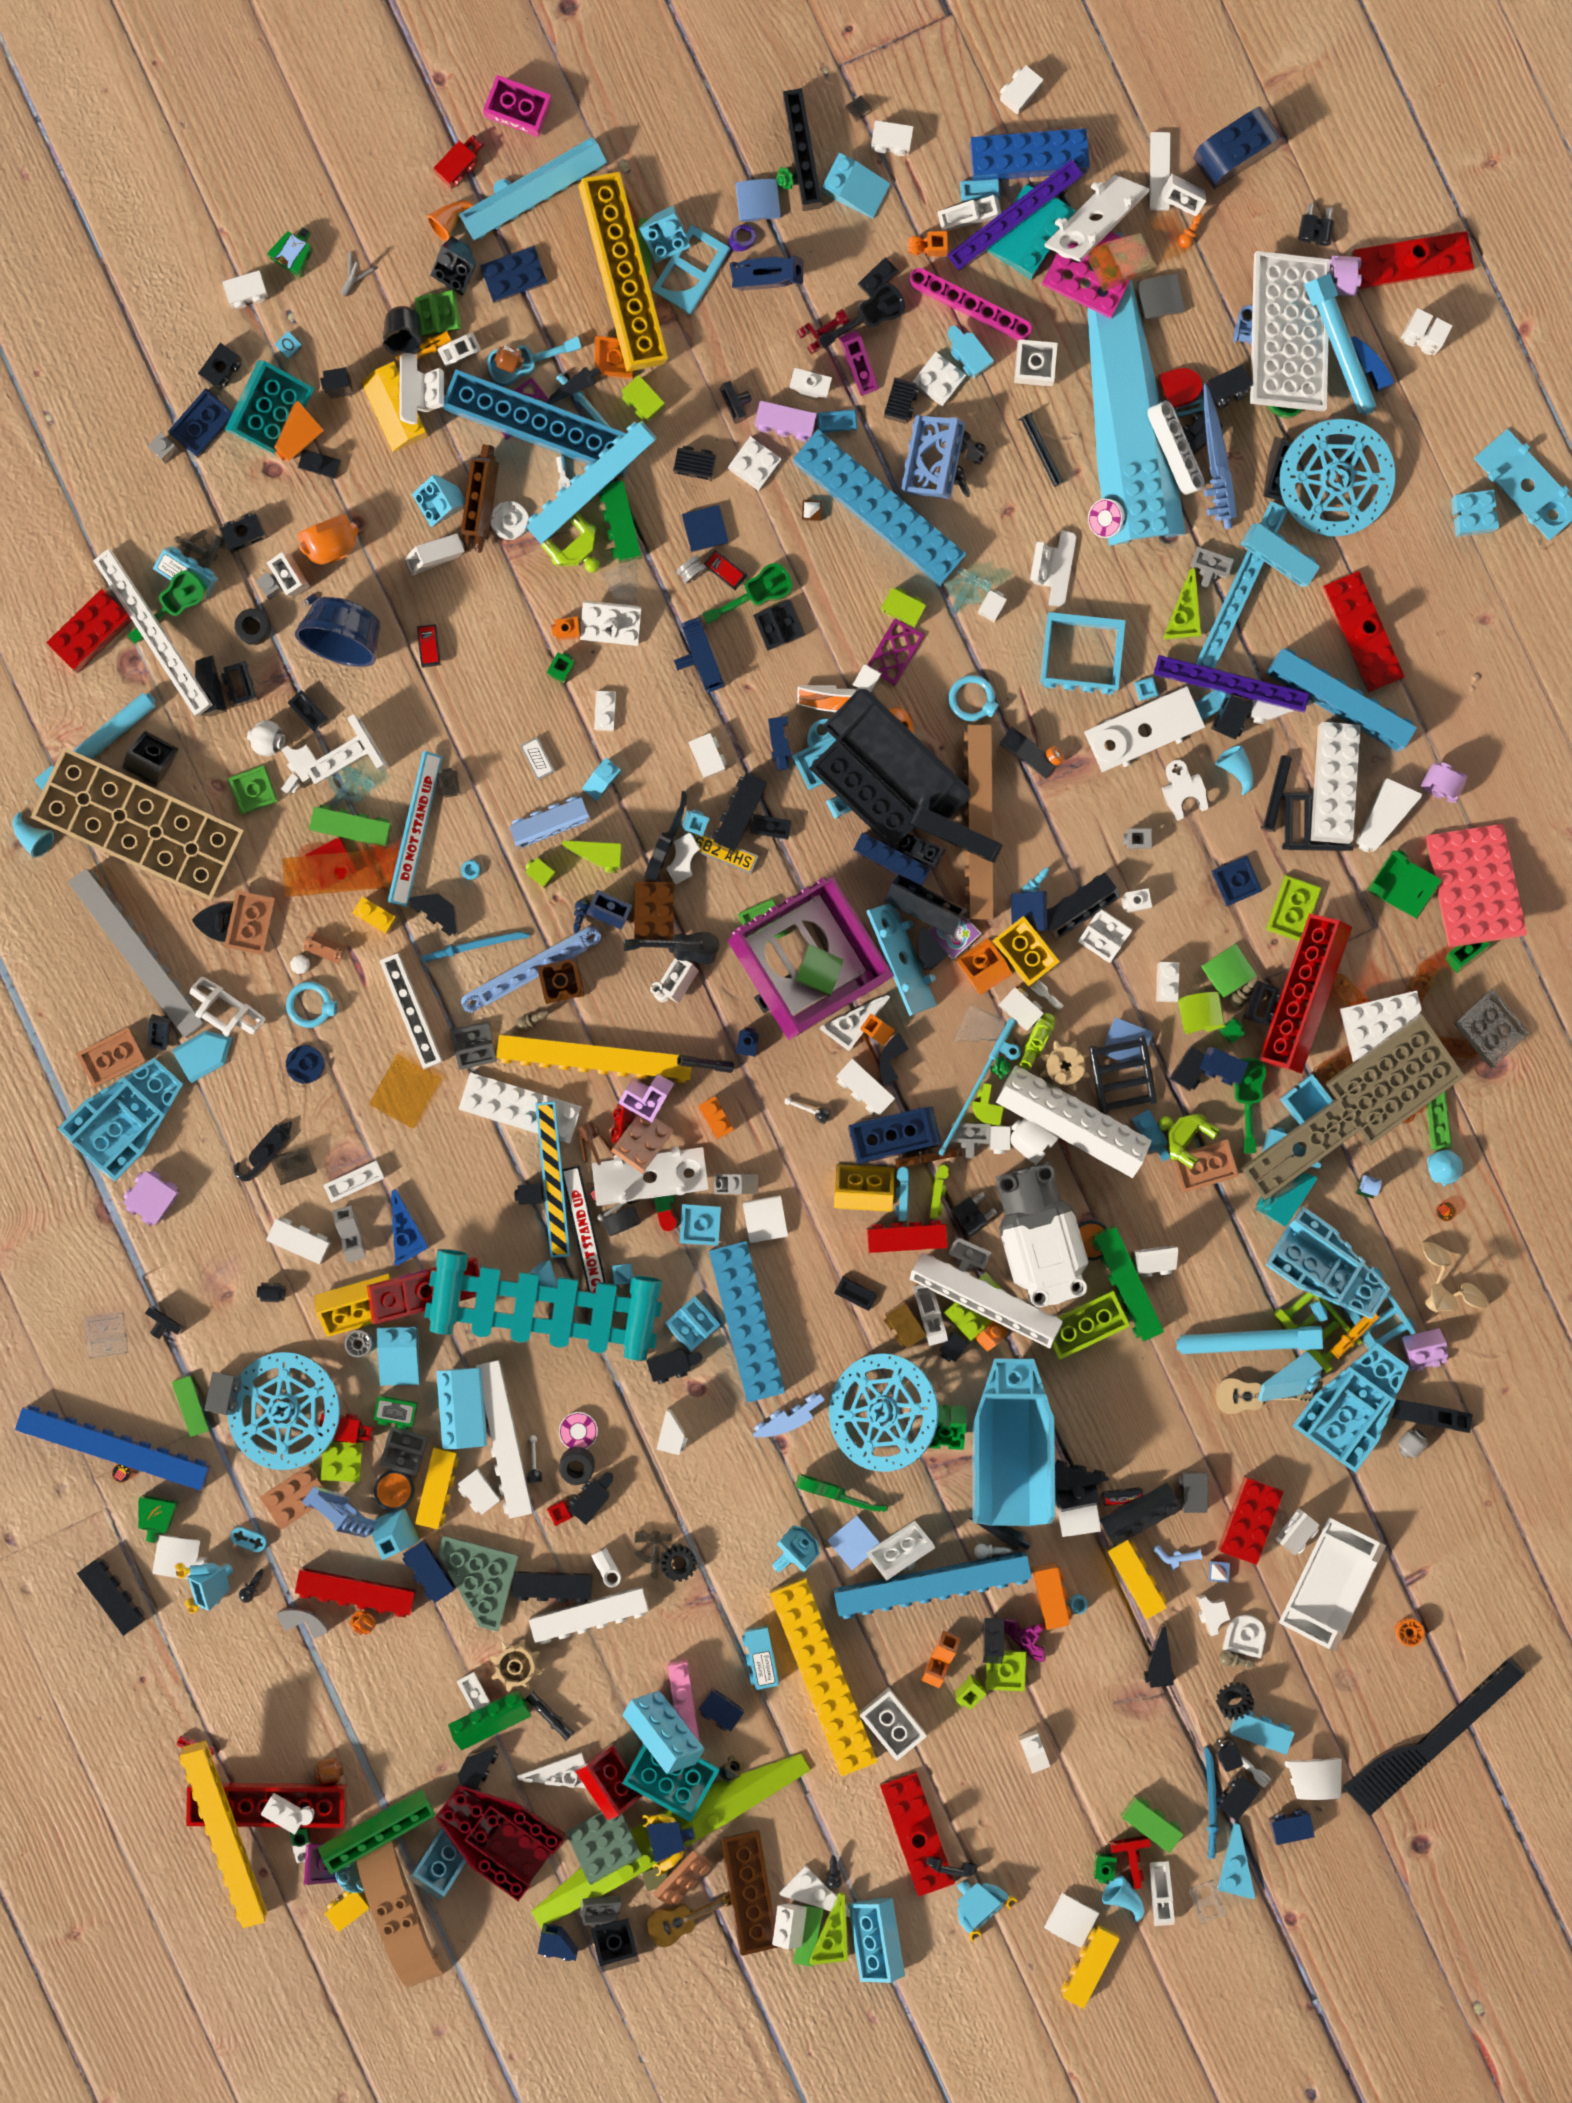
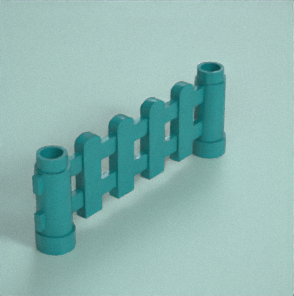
[424,1249,662,1361]

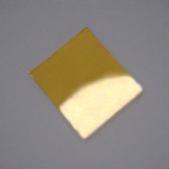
[369,1054,441,1129]

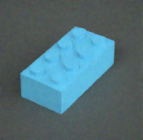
[622,1690,705,1774]

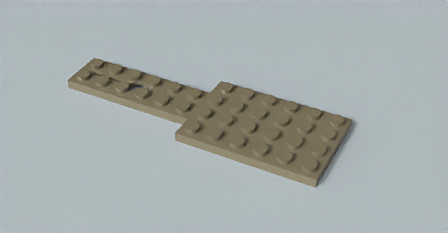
[1241,1014,1465,1200]

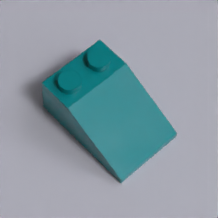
[1255,1172,1318,1227]

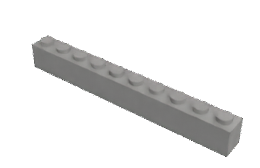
[68,868,206,1038]

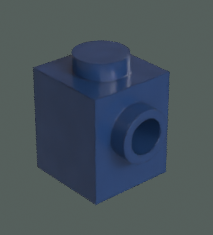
[736,1027,759,1057]

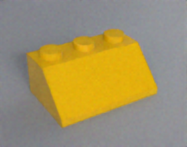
[992,916,1060,987]
[834,1164,894,1212]

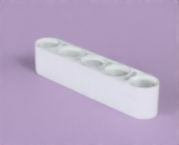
[1148,401,1205,495]

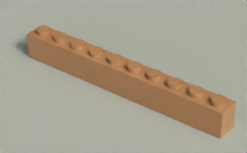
[963,725,993,920]

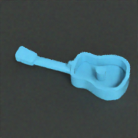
[487,336,582,386]

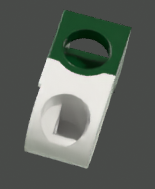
[289,1827,312,1863]

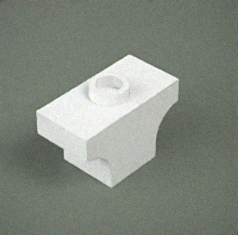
[437,333,481,367]
[789,368,832,399]
[282,745,317,784]
[1197,1594,1230,1636]

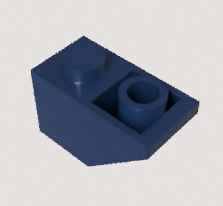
[537,1924,578,1961]

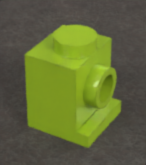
[954,1674,987,1710]

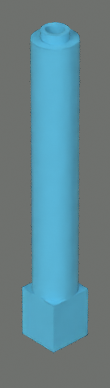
[1304,273,1377,416]
[34,692,156,791]
[1176,1326,1323,1354]

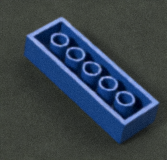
[970,128,1090,180]

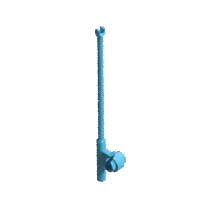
[939,1018,1021,1156]

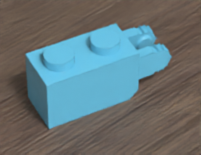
[947,325,994,379]

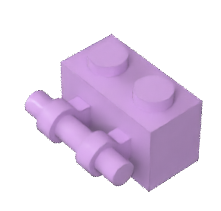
[1402,1328,1448,1372]

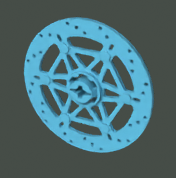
[1280,419,1395,536]
[228,1352,340,1470]
[829,1354,938,1472]

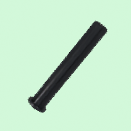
[1018,412,1063,487]
[1260,755,1292,832]

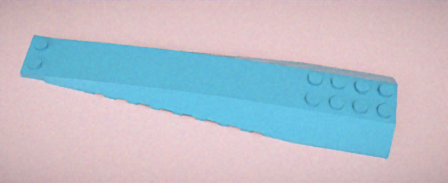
[1085,232,1186,546]

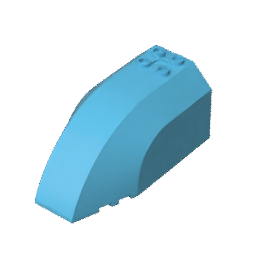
[972,1359,1055,1526]

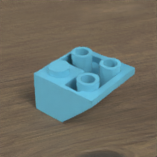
[639,206,691,263]
[412,474,465,527]
[372,1508,420,1560]

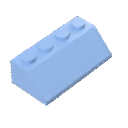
[509,796,591,849]

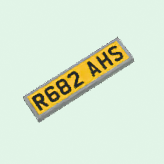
[683,830,758,874]

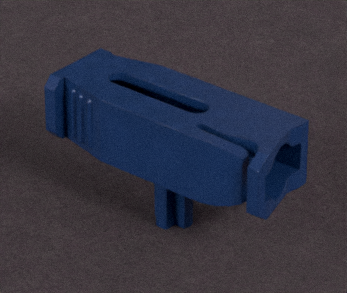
[730,256,804,291]
[674,617,725,694]

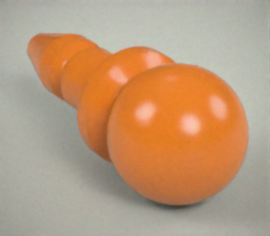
[1178,213,1202,248]

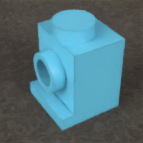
[682,809,710,836]

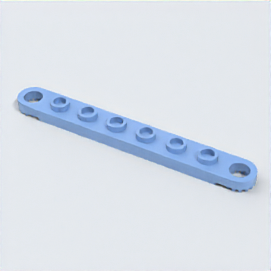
[461,927,601,1012]

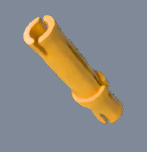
[395,331,452,366]
[1329,1313,1380,1360]

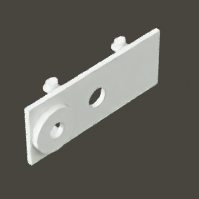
[1045,174,1149,262]
[1084,687,1205,772]
[592,1146,709,1206]

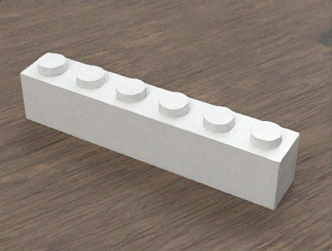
[379,953,443,1070]
[529,1586,649,1644]

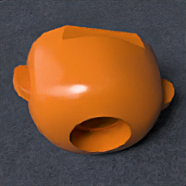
[298,514,358,565]

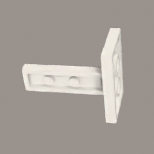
[305,714,389,785]

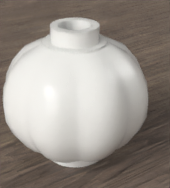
[247,720,285,757]

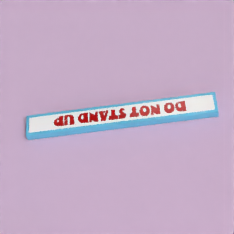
[387,751,443,907]

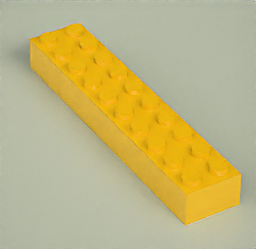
[579,172,668,372]
[770,1576,878,1777]

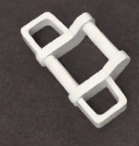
[190,977,265,1037]

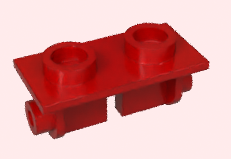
[610,1104,634,1143]

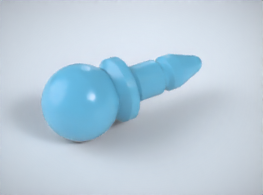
[1022,867,1049,893]

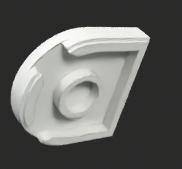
[1222,1614,1266,1658]

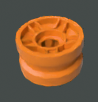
[1395,1617,1425,1647]

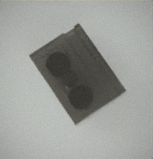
[270,1145,317,1185]

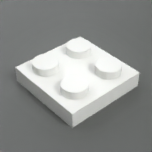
[913,352,966,407]
[728,436,782,491]

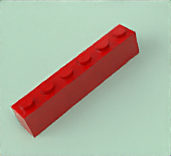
[295,1568,416,1618]

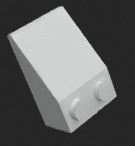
[1132,1246,1178,1278]

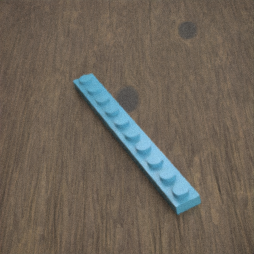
[1195,501,1288,669]

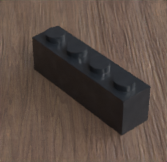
[711,772,767,855]
[1047,872,1121,940]
[885,875,967,936]
[1099,1482,1182,1547]
[76,1557,145,1636]
[513,1571,593,1603]

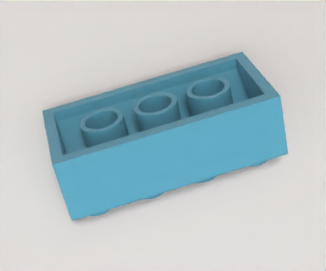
[436,1368,487,1449]
[848,1898,905,1983]

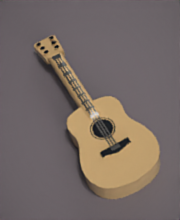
[1216,1377,1313,1414]

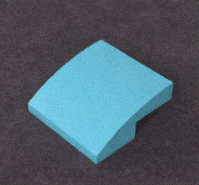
[664,1296,720,1352]

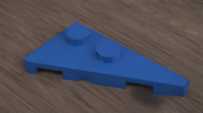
[391,1189,429,1266]

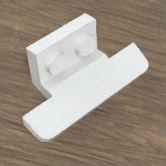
[400,353,444,424]
[1030,530,1076,607]

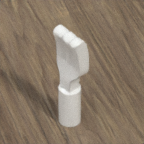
[556,456,570,490]
[1030,979,1064,1011]
[1241,1756,1272,1788]

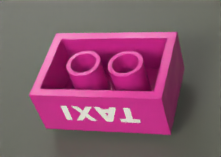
[483,75,552,138]

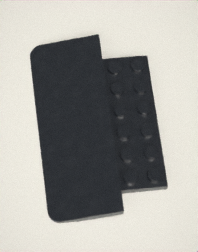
[809,689,970,848]

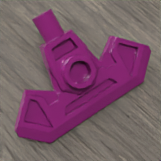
[1004,1618,1046,1662]

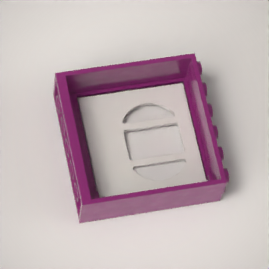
[727,876,894,1041]

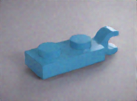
[1131,1109,1170,1161]

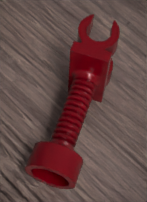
[797,309,850,354]

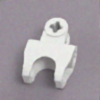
[1162,760,1208,821]

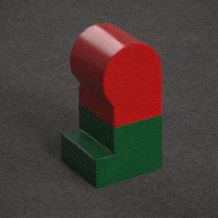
[654,1195,677,1231]

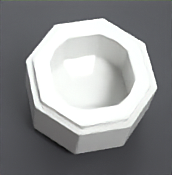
[290,955,311,974]

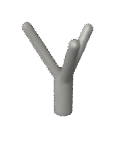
[340,252,375,296]

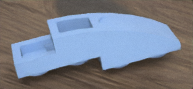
[753,1392,825,1437]

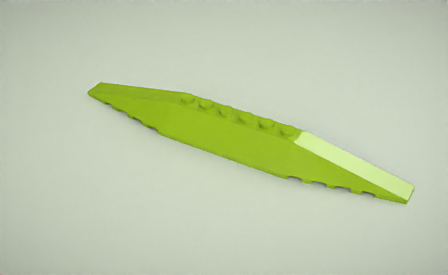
[531,1753,811,1928]

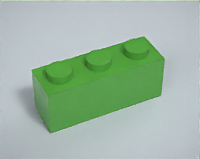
[1120,1796,1184,1853]

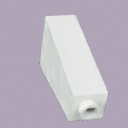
[1355,778,1422,853]

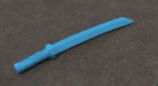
[422,932,530,963]
[1204,1747,1219,1859]

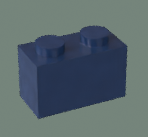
[586,890,633,930]
[1199,1047,1248,1086]
[699,1687,744,1732]
[1269,1809,1315,1845]

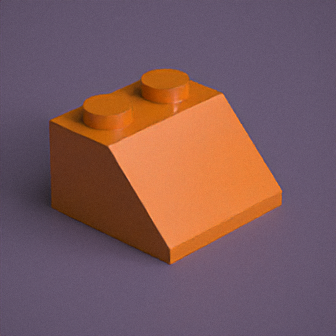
[956,938,1012,995]

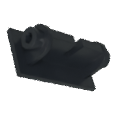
[960,430,989,465]

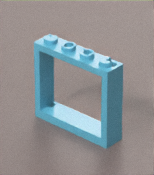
[1040,612,1126,695]

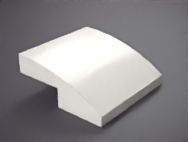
[1078,909,1132,963]
[742,1195,788,1243]
[1055,1496,1101,1537]
[152,1535,200,1579]
[1044,1893,1099,1948]

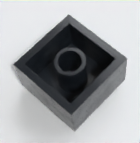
[1203,364,1253,410]

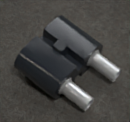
[1298,203,1335,246]
[950,1192,997,1238]

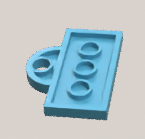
[792,719,836,791]

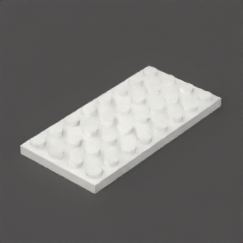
[1250,251,1330,411]

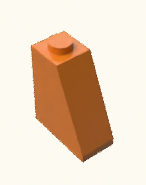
[274,401,324,462]

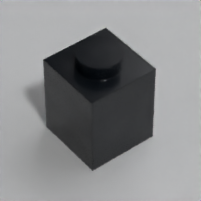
[514,1183,543,1205]
[939,1331,969,1362]

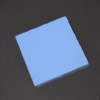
[827,1515,880,1570]

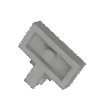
[1190,547,1234,588]
[951,1123,990,1158]
[948,1237,991,1272]

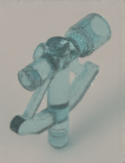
[944,567,993,614]
[327,765,375,808]

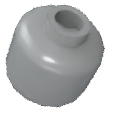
[1398,1429,1428,1458]

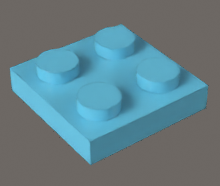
[679,1204,721,1246]

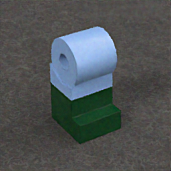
[1355,1175,1382,1199]

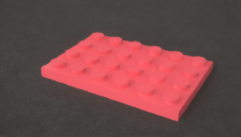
[1426,824,1527,948]

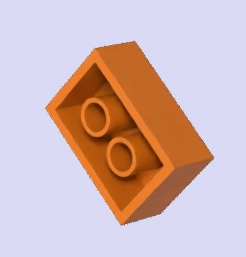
[1032,1562,1072,1630]

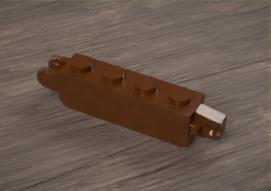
[461,444,499,553]

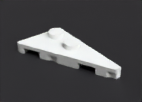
[819,995,890,1051]
[517,1752,586,1788]
[779,1865,851,1917]

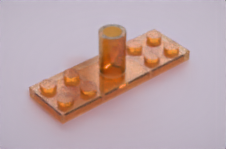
[282,848,399,897]

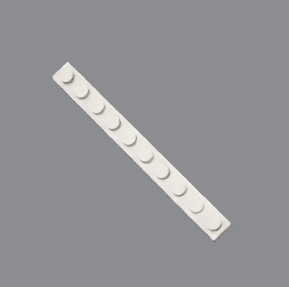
[93,549,212,716]

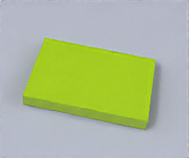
[1265,875,1322,942]

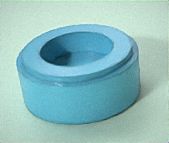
[461,860,481,880]

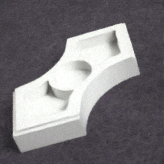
[666,832,700,885]

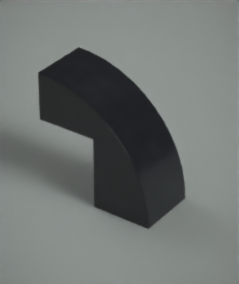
[879,1033,909,1086]

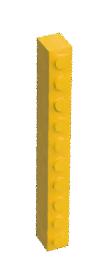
[496,1035,692,1084]
[179,1741,268,1928]

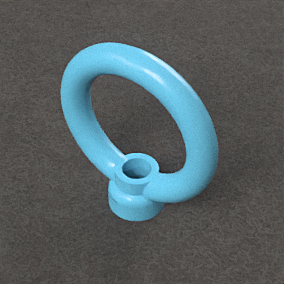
[949,675,999,721]
[286,981,338,1028]

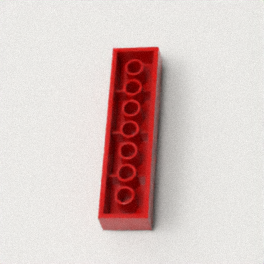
[1259,913,1352,1074]
[186,1783,347,1828]

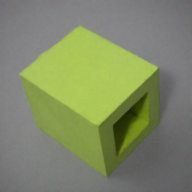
[525,858,556,888]

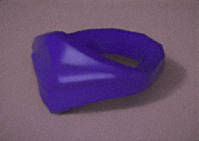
[729,225,756,252]

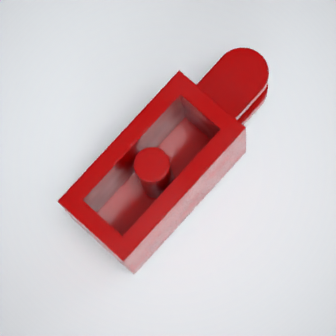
[433,135,484,189]
[319,1410,375,1444]

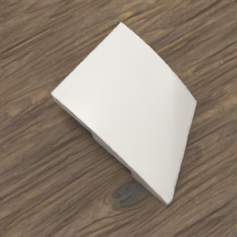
[1285,1758,1342,1800]

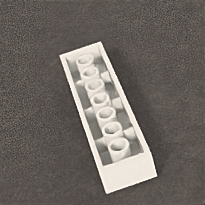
[996,1065,1152,1178]

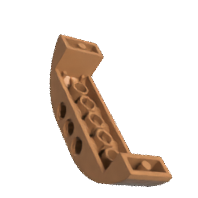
[356,1838,445,1988]

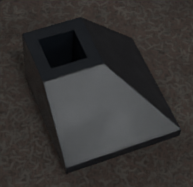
[430,236,476,296]

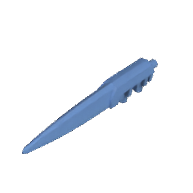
[1204,383,1237,529]

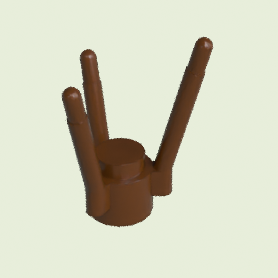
[577,1122,615,1165]

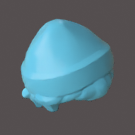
[1427,1150,1463,1186]

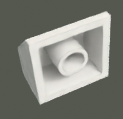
[656,1408,688,1455]
[1274,1508,1319,1555]

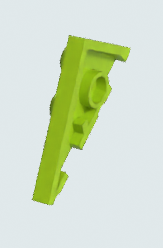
[1163,569,1201,640]
[810,1892,848,1965]

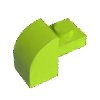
[972,1083,1003,1126]

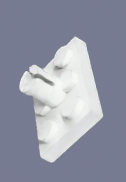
[580,600,642,646]
[866,1521,935,1580]

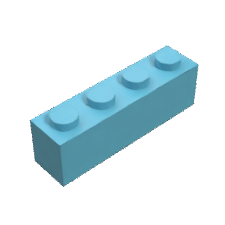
[1240,523,1320,587]

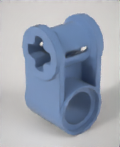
[1233,305,1253,345]

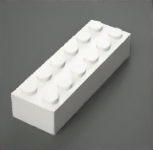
[1311,722,1360,844]

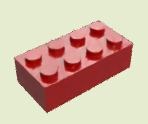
[46,588,132,673]
[867,1220,947,1253]
[1218,1476,1284,1565]

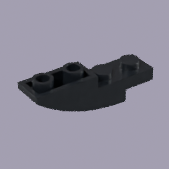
[1392,1399,1473,1433]

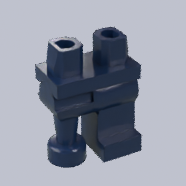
[768,716,792,771]

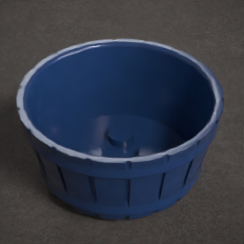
[295,597,380,667]

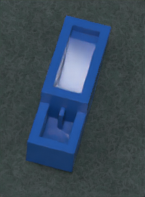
[1351,336,1395,392]

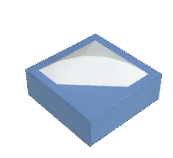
[1208,1561,1230,1582]

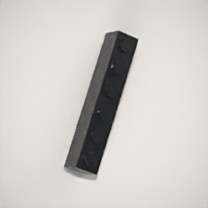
[783,88,822,211]

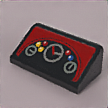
[1102,1487,1143,1506]

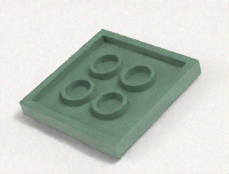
[566,1812,642,1885]

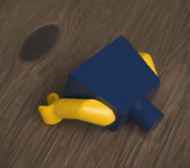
[643,1814,695,1876]

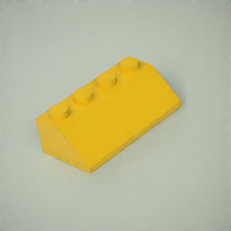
[361,362,428,452]
[314,1274,391,1337]

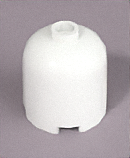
[1010,1119,1059,1165]

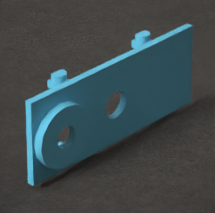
[1474,429,1572,541]
[867,904,937,1016]

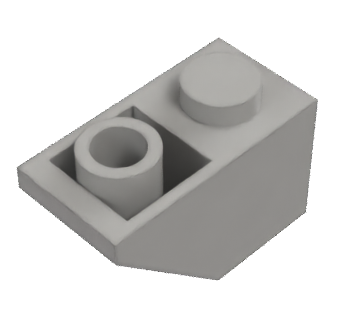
[714,1174,758,1194]

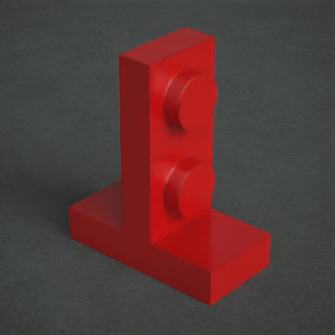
[1109,1835,1151,1889]

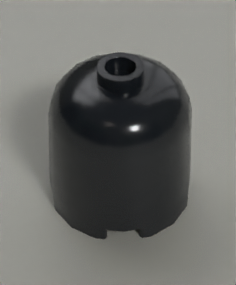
[383,306,422,355]

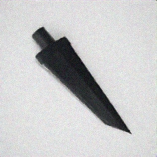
[547,367,601,405]
[969,1517,1031,1551]

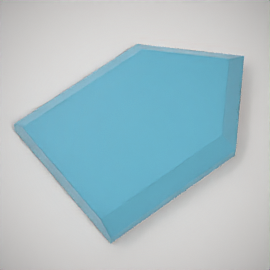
[172,1031,233,1083]

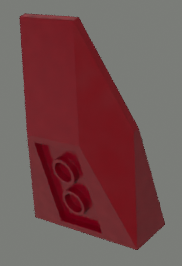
[435,1785,566,1902]

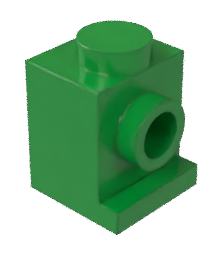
[546,652,575,684]
[1218,1017,1245,1044]
[1093,1852,1117,1884]

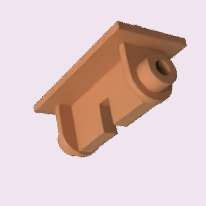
[303,931,346,964]

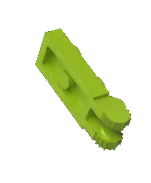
[929,1165,949,1219]

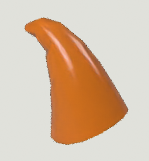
[427,201,474,241]

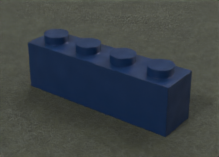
[853,832,931,886]

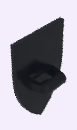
[192,903,233,942]

